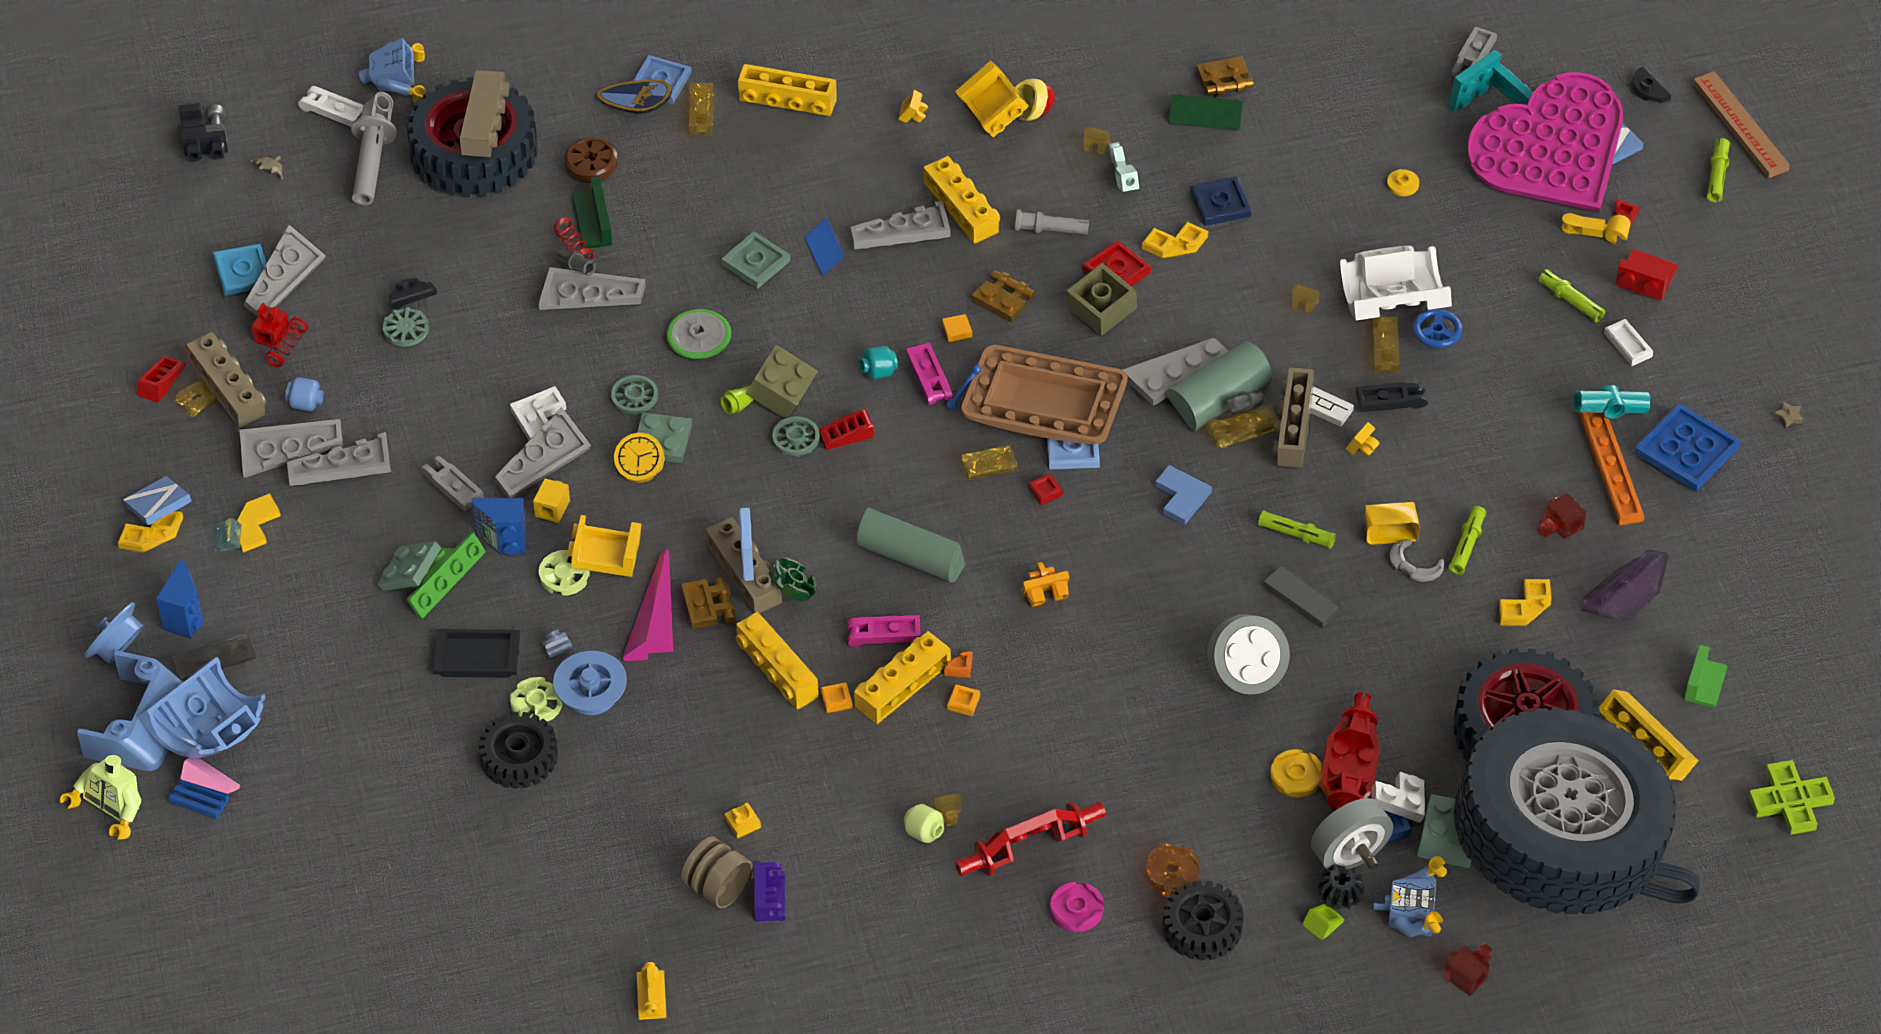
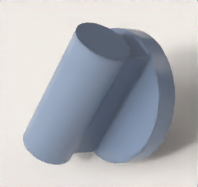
[541,629,573,659]

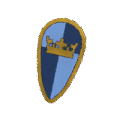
[597,79,672,115]

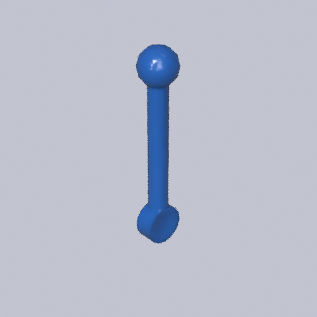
[947,365,981,410]

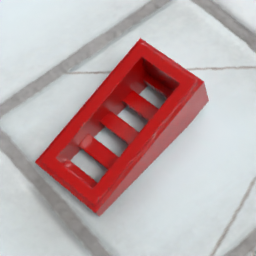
[137,356,185,402]
[819,408,874,450]

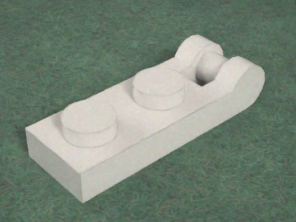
[298,86,364,127]

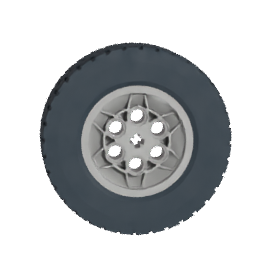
[1454,708,1676,915]

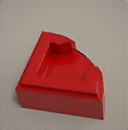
[1615,199,1640,227]

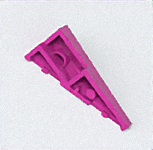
[623,550,674,661]

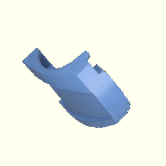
[137,657,265,759]

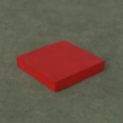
[1082,240,1151,286]

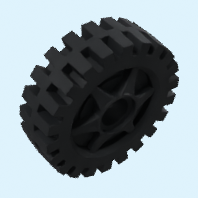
[479,712,558,789]
[1163,880,1243,961]

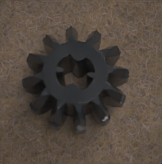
[1318,864,1364,910]

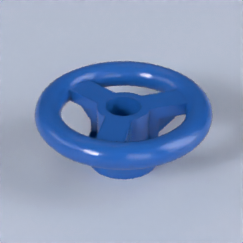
[1413,309,1462,348]

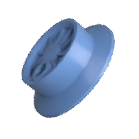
[84,602,144,664]
[553,651,627,715]

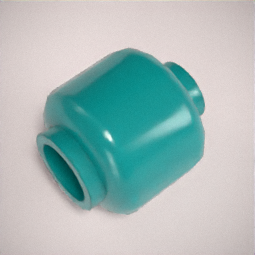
[859,345,898,380]

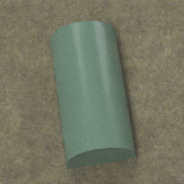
[1164,341,1273,433]
[857,507,965,583]

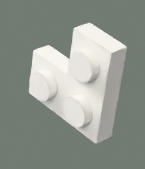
[510,386,566,440]
[1371,772,1425,823]

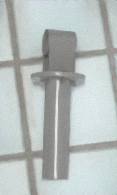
[351,92,397,205]

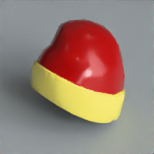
[1015,79,1055,121]

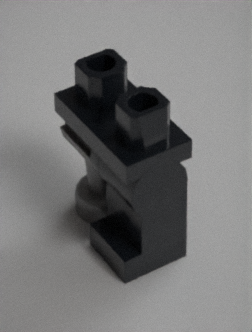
[179,103,228,162]

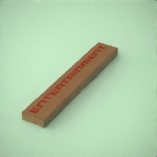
[1693,71,1790,178]

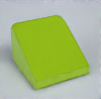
[1303,903,1345,940]

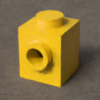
[533,479,570,523]

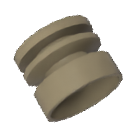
[681,836,753,909]

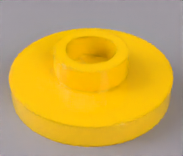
[1387,169,1419,196]

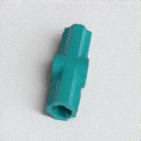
[1573,385,1651,419]

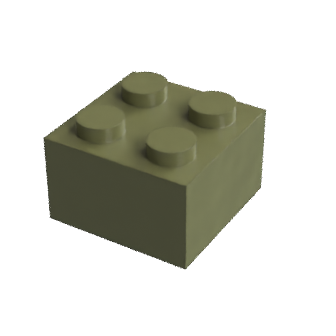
[1067,263,1137,336]
[745,345,818,418]

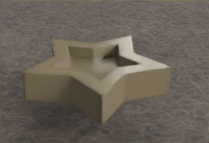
[1774,402,1803,428]

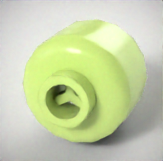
[904,804,944,843]

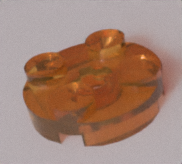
[1146,844,1199,897]

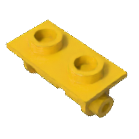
[637,962,666,1020]

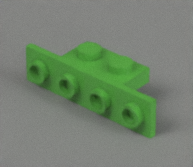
[407,532,486,619]

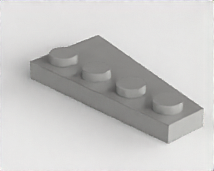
[851,200,950,249]
[244,225,326,317]
[539,267,646,310]
[1123,338,1228,406]
[494,407,591,498]
[240,419,343,478]
[287,432,391,486]

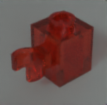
[1538,492,1587,539]
[1445,943,1493,996]

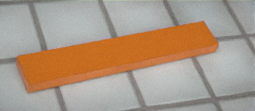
[1578,412,1644,526]

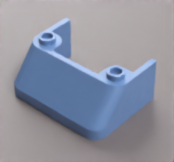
[77,650,183,771]

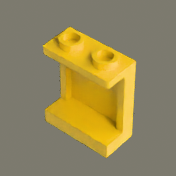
[955,61,1029,137]
[568,515,642,577]

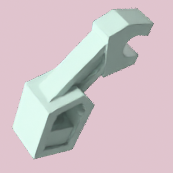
[1109,142,1139,192]

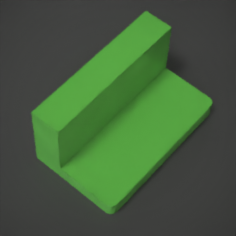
[1685,645,1727,708]

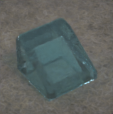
[216,518,242,551]

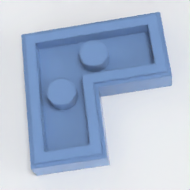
[1155,465,1212,525]

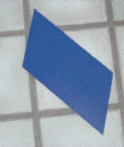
[805,217,845,276]

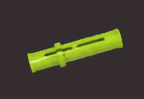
[1707,138,1730,203]
[1539,269,1605,323]
[1449,506,1486,575]
[1258,510,1336,549]

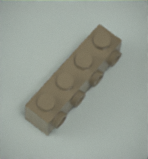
[460,70,509,157]
[186,332,266,428]
[1273,367,1314,468]
[705,517,783,613]

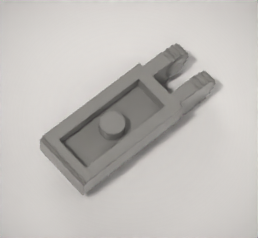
[1452,27,1497,77]
[421,456,484,512]

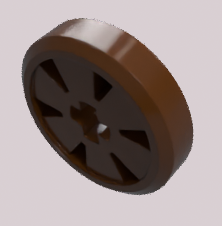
[564,137,618,183]

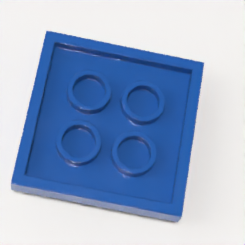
[1634,403,1741,492]

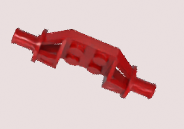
[1319,691,1379,811]
[954,801,1106,877]

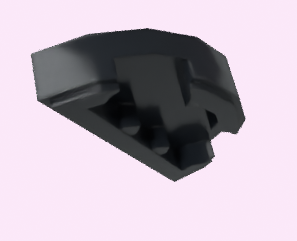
[1633,66,1671,103]
[389,278,437,309]

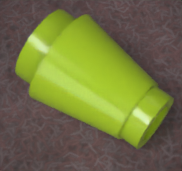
[720,385,754,414]

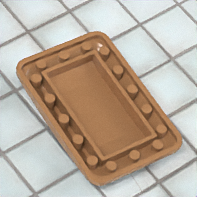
[961,345,1128,444]

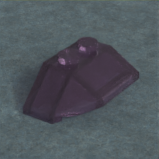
[1581,550,1668,621]

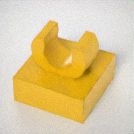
[898,90,928,123]
[1346,422,1380,457]
[724,803,761,839]

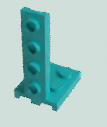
[1447,50,1533,112]

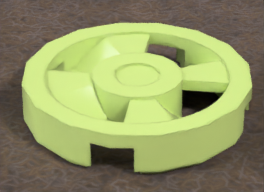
[539,550,590,596]
[510,677,563,722]

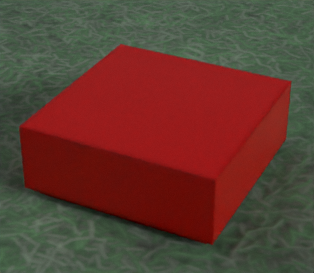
[1028,473,1063,505]

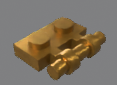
[1196,56,1253,96]
[972,270,1036,323]
[681,578,736,630]

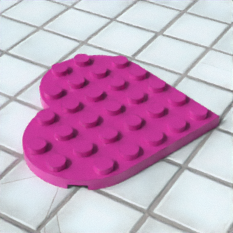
[1468,72,1623,212]

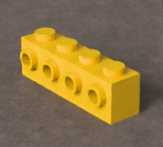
[738,64,837,116]
[923,156,1000,244]
[735,612,818,710]
[854,631,951,724]
[1599,689,1699,781]

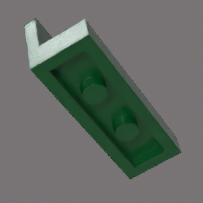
[1169,94,1244,130]
[573,176,613,249]

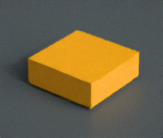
[942,314,972,342]
[821,682,852,713]
[947,684,980,716]

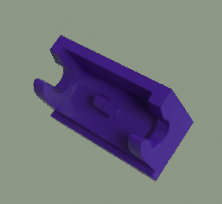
[754,861,786,922]

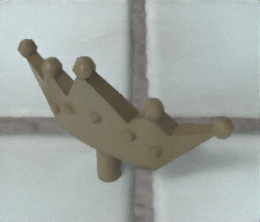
[250,155,283,180]

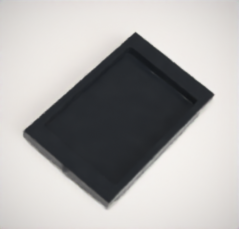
[433,629,520,678]

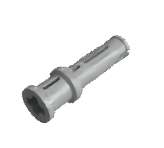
[1015,209,1089,235]

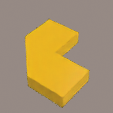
[1142,222,1208,258]
[232,493,281,553]
[118,511,183,552]
[1499,579,1551,626]

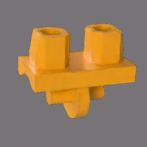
[1021,562,1070,607]

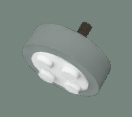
[1207,614,1290,694]
[1311,799,1393,871]

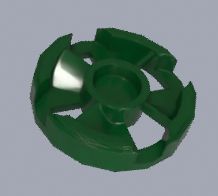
[769,558,818,601]

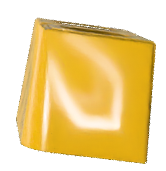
[1364,502,1420,545]

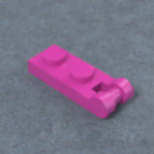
[906,342,952,405]
[847,615,921,648]

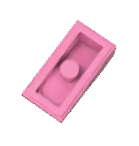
[180,758,240,794]

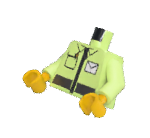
[60,755,141,840]

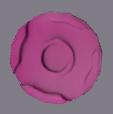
[1050,882,1104,932]

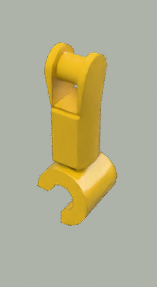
[1562,213,1631,245]

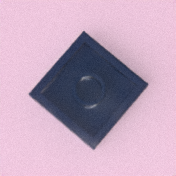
[1191,176,1251,226]

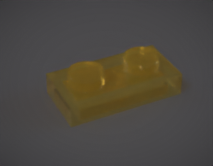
[962,445,1017,480]

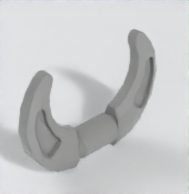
[1390,540,1444,582]

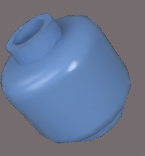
[285,377,324,412]

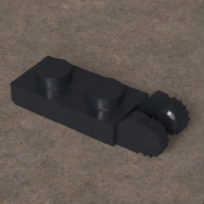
[1355,382,1429,412]

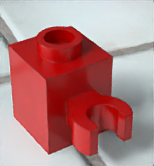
[251,302,290,349]

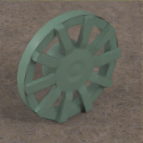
[382,307,429,347]
[611,375,658,416]
[772,416,820,457]

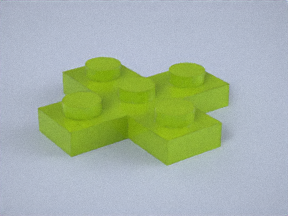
[1749,760,1835,835]

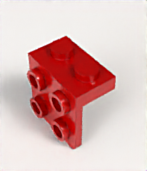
[1615,250,1678,301]

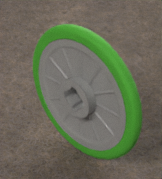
[667,309,731,359]

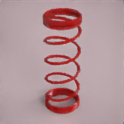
[553,218,594,260]
[265,317,308,368]

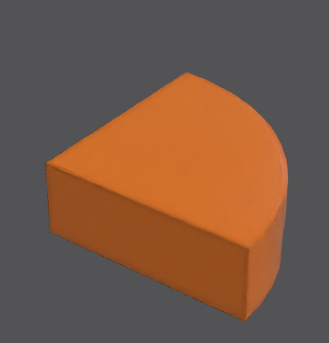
[944,651,973,678]

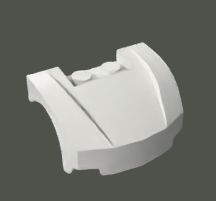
[1340,246,1452,320]

